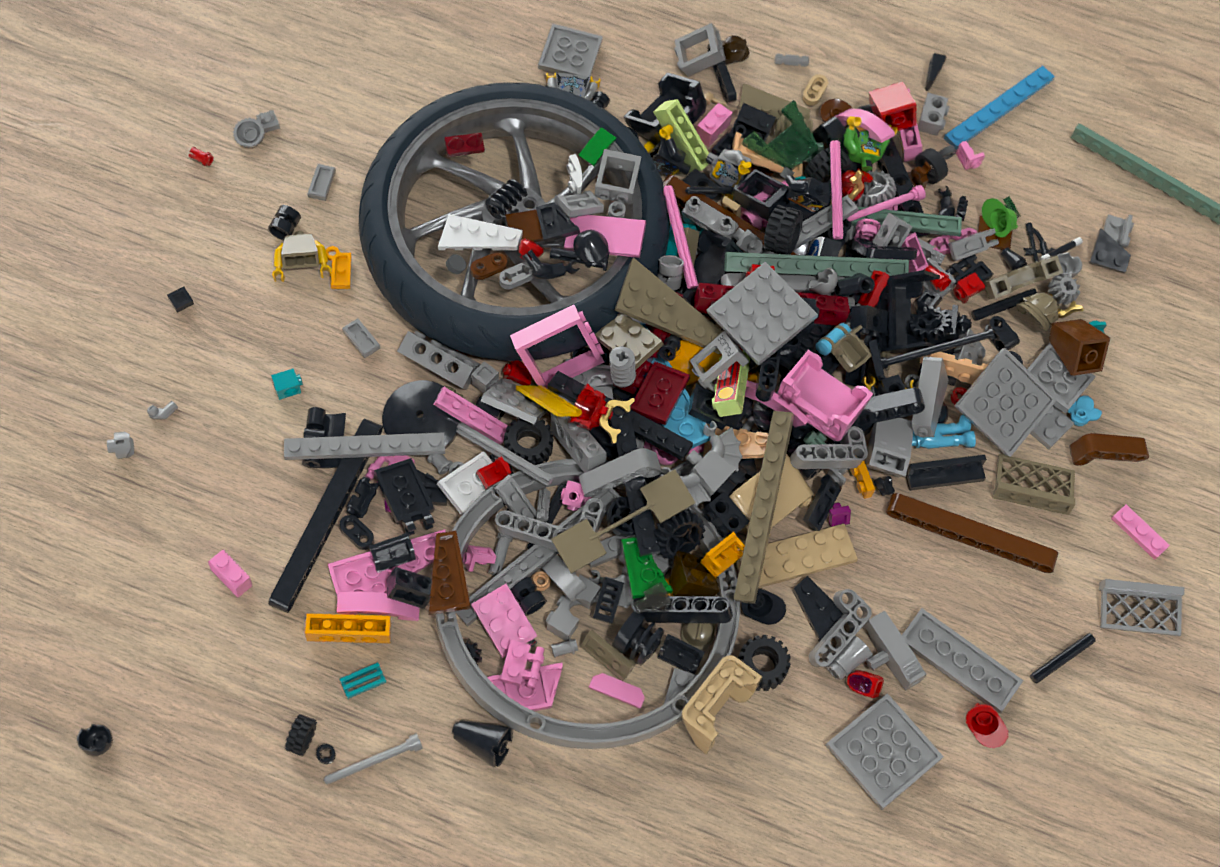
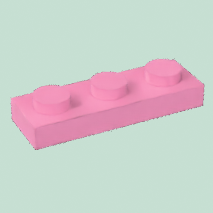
[1111,504,1170,560]

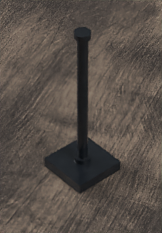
[868,328,995,382]

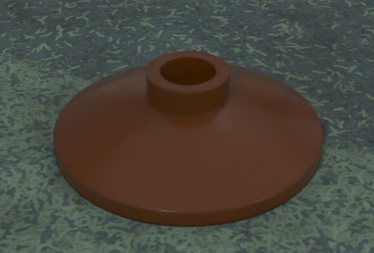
[820,99,853,128]

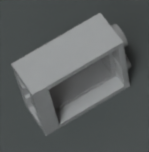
[674,23,726,77]
[594,149,641,204]

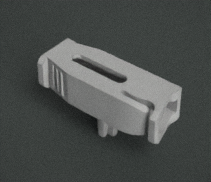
[863,611,927,691]

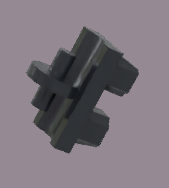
[941,305,972,341]

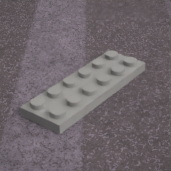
[902,608,1024,713]

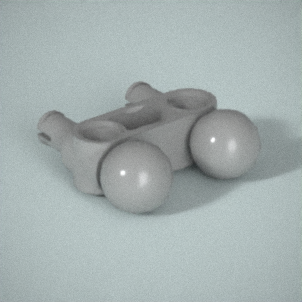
[681,196,739,241]

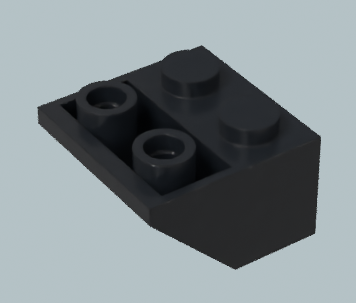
[729,103,776,148]

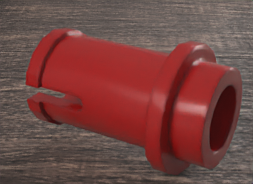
[189,147,214,166]

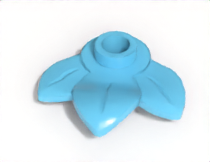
[1067,396,1102,426]

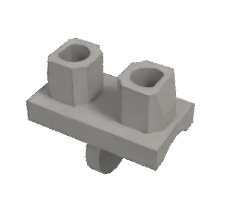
[733,228,764,253]

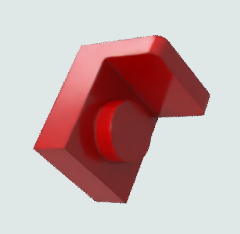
[502,360,532,386]

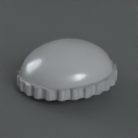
[233,118,265,148]

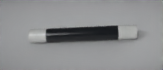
[1039,237,1083,260]

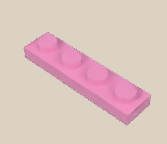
[433,386,508,445]

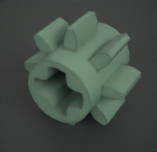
[803,431,827,445]

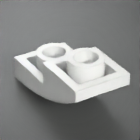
[567,154,582,194]

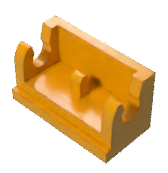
[701,532,745,578]

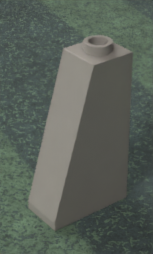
[912,357,949,438]

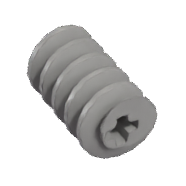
[610,346,636,387]

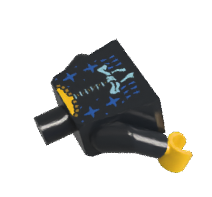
[644,124,691,176]

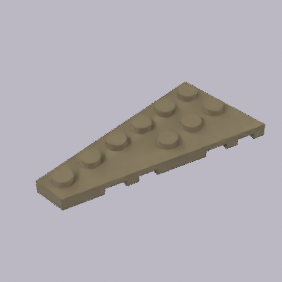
[615,258,723,354]

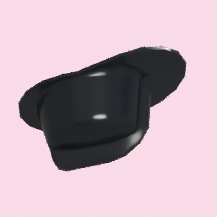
[741,588,786,625]

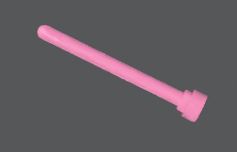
[847,185,926,221]

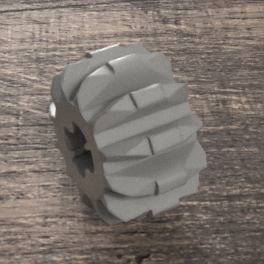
[1048,273,1081,305]

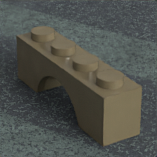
[983,255,1063,299]

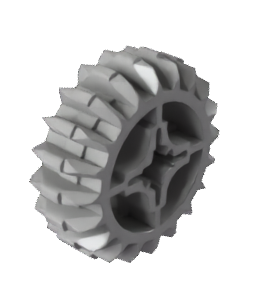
[854,170,896,208]

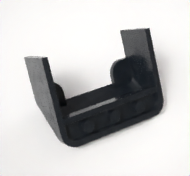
[876,270,940,353]

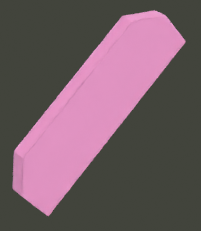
[589,673,645,709]

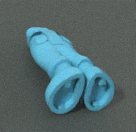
[912,415,976,449]

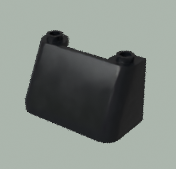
[624,72,707,145]
[673,229,744,317]

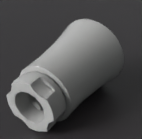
[826,636,872,680]

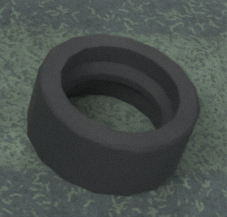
[914,148,948,184]

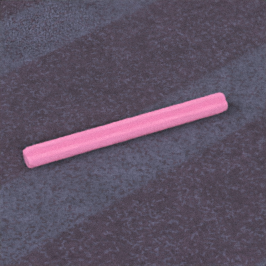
[830,140,843,240]
[663,185,698,289]

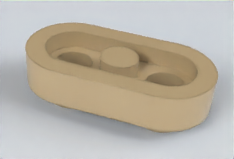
[802,74,828,105]

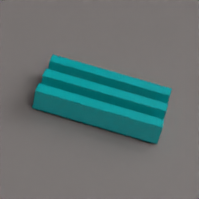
[339,663,387,699]

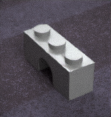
[546,574,601,641]

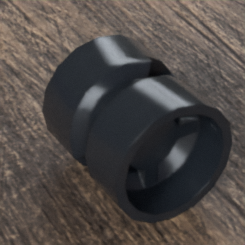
[268,205,301,240]
[510,577,547,616]

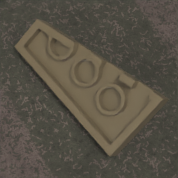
[738,83,810,124]

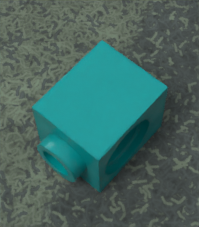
[271,368,303,400]

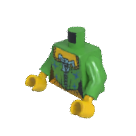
[843,116,897,171]

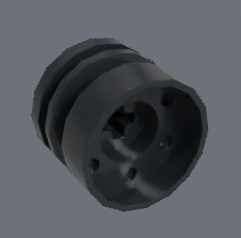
[612,611,665,666]

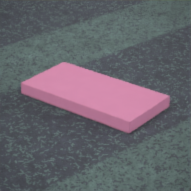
[564,215,646,258]

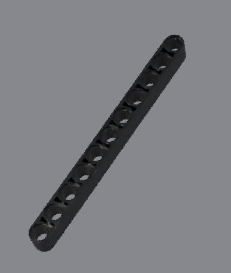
[268,418,383,613]

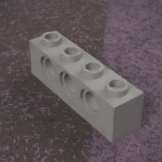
[397,330,476,390]
[550,413,606,473]

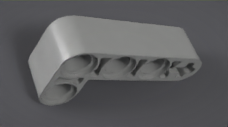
[790,426,868,469]
[579,448,662,497]
[809,589,872,667]

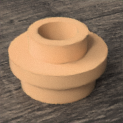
[531,571,551,591]

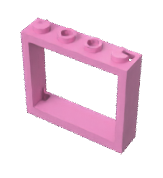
[510,305,604,389]

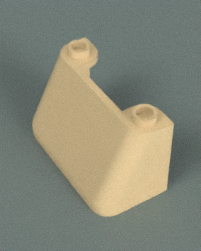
[729,454,814,537]
[682,655,762,755]

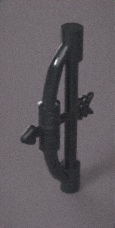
[1023,222,1055,262]

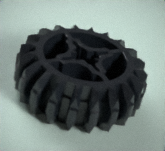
[653,508,706,560]

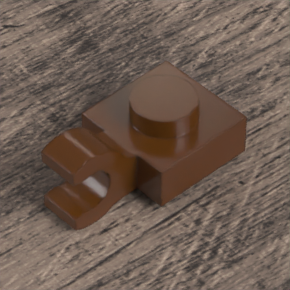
[909,162,931,189]

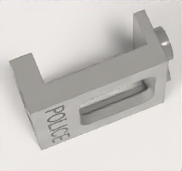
[690,331,749,392]

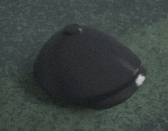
[573,229,610,265]

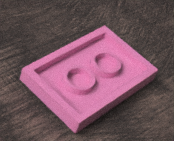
[470,584,537,658]

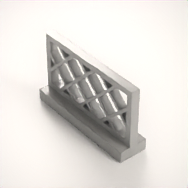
[1099,579,1184,636]

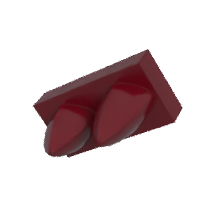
[444,132,485,157]

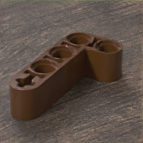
[1069,433,1149,466]

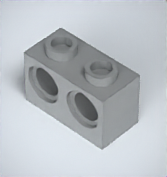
[918,93,950,136]

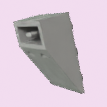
[864,418,913,477]

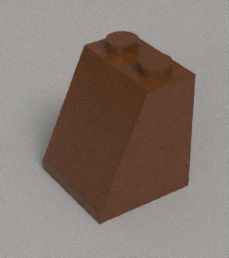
[1048,319,1111,376]

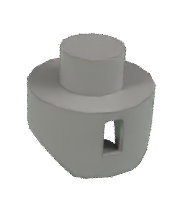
[107,431,134,459]

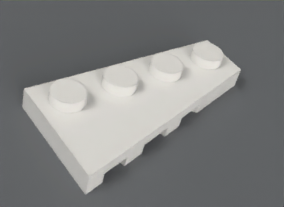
[438,214,523,250]

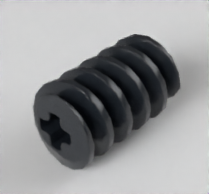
[485,179,528,220]

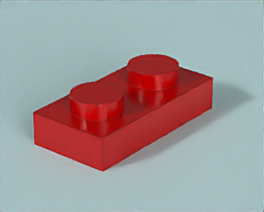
[857,270,890,307]

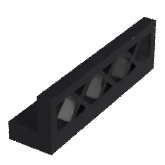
[906,455,987,491]

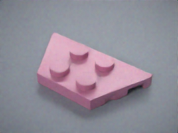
[487,663,563,711]

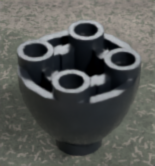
[606,496,635,537]

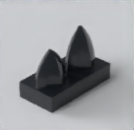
[753,407,774,433]

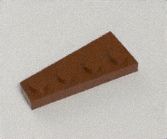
[429,531,470,615]

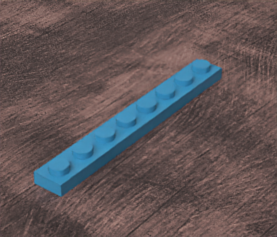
[944,65,1055,150]

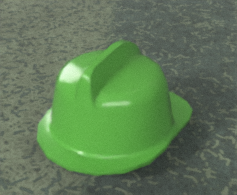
[982,198,1018,238]

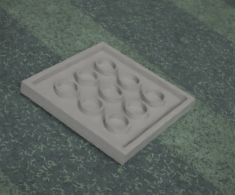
[707,262,818,366]
[955,348,1058,457]
[825,693,944,810]

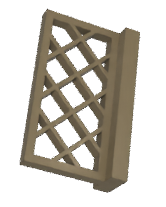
[993,454,1075,515]

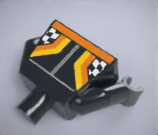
[780,167,832,212]

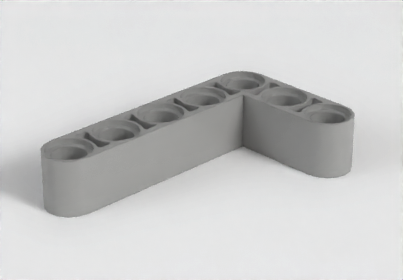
[495,498,604,551]

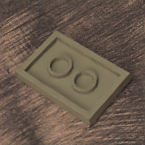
[595,313,663,369]

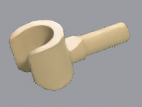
[704,92,727,106]

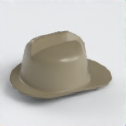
[681,609,716,650]

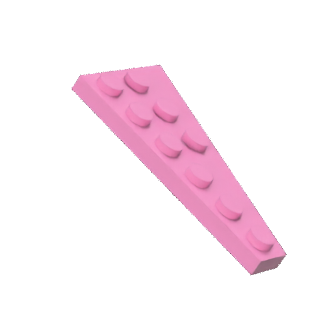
[328,529,446,615]

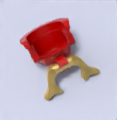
[830,169,873,205]
[568,383,635,444]

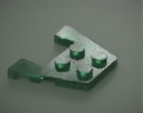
[742,100,818,171]

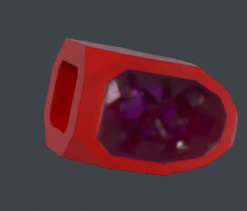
[847,670,884,698]

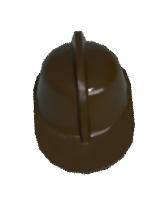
[722,35,750,65]

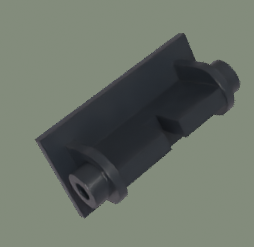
[346,477,379,518]

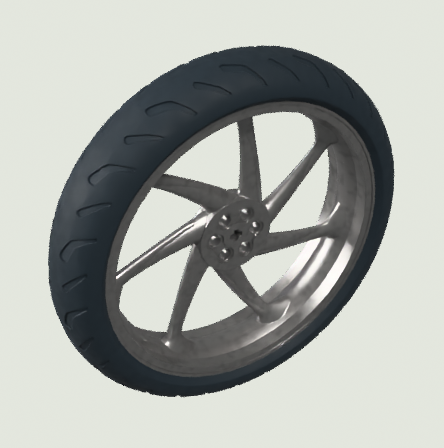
[358,82,670,361]

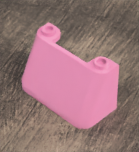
[778,350,873,441]

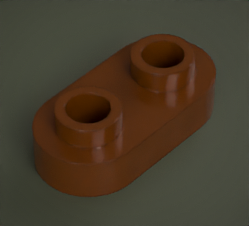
[470,252,507,280]

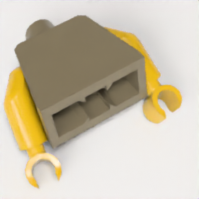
[272,231,331,282]

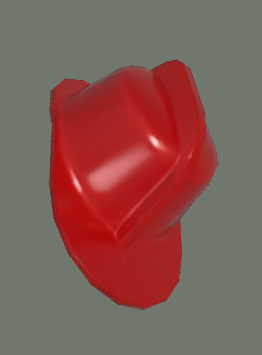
[966,703,1008,748]

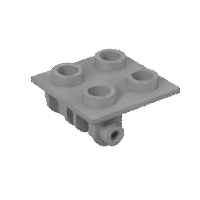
[953,328,986,366]

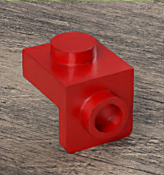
[953,272,986,304]
[476,456,511,489]

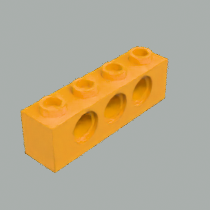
[305,614,392,644]

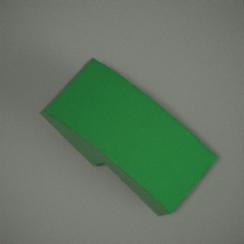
[579,127,617,167]

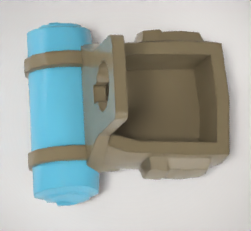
[816,323,872,373]

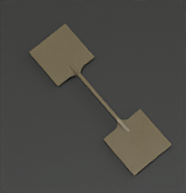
[551,469,696,574]

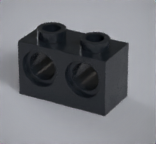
[701,491,750,539]
[386,567,432,609]

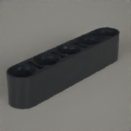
[631,596,733,624]

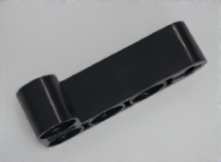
[812,117,873,172]
[755,334,802,402]

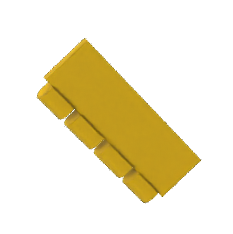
[516,385,582,417]

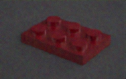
[630,361,690,425]

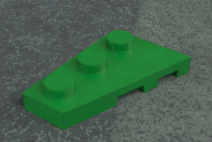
[621,537,673,599]

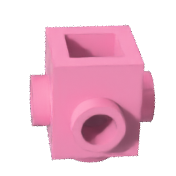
[561,480,591,511]

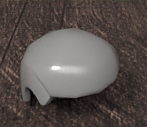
[1057,252,1083,278]
[808,268,838,295]

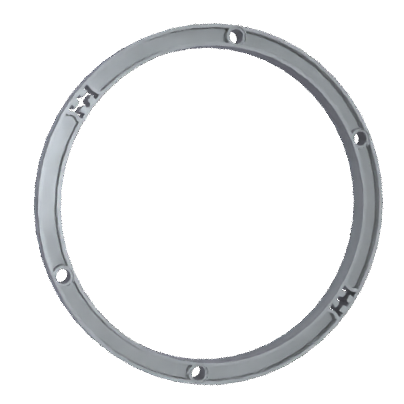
[435,459,740,749]

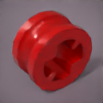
[950,387,967,405]

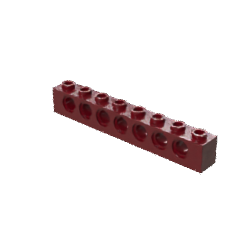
[694,283,850,326]

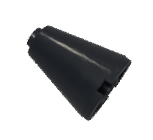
[452,720,513,768]

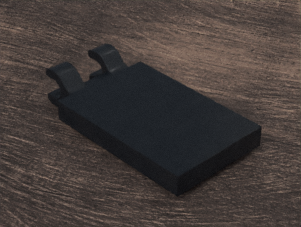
[374,458,435,536]

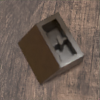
[669,551,720,597]

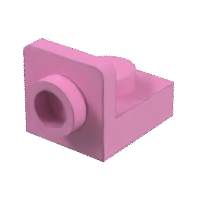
[956,141,985,170]
[463,545,496,572]

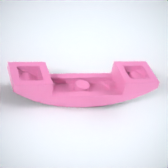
[835,109,895,143]
[336,591,419,621]

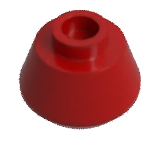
[519,238,544,260]

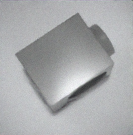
[471,361,499,394]

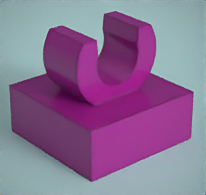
[829,502,851,527]

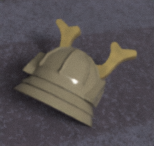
[1016,293,1084,331]

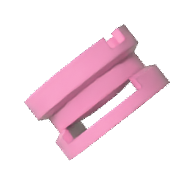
[854,219,881,241]

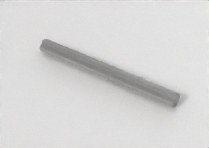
[457,423,553,486]

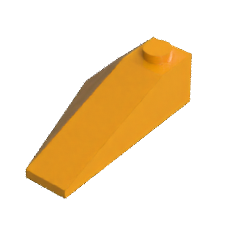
[668,340,739,385]

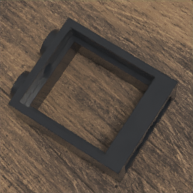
[732,169,790,221]

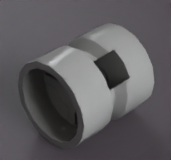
[657,255,684,290]

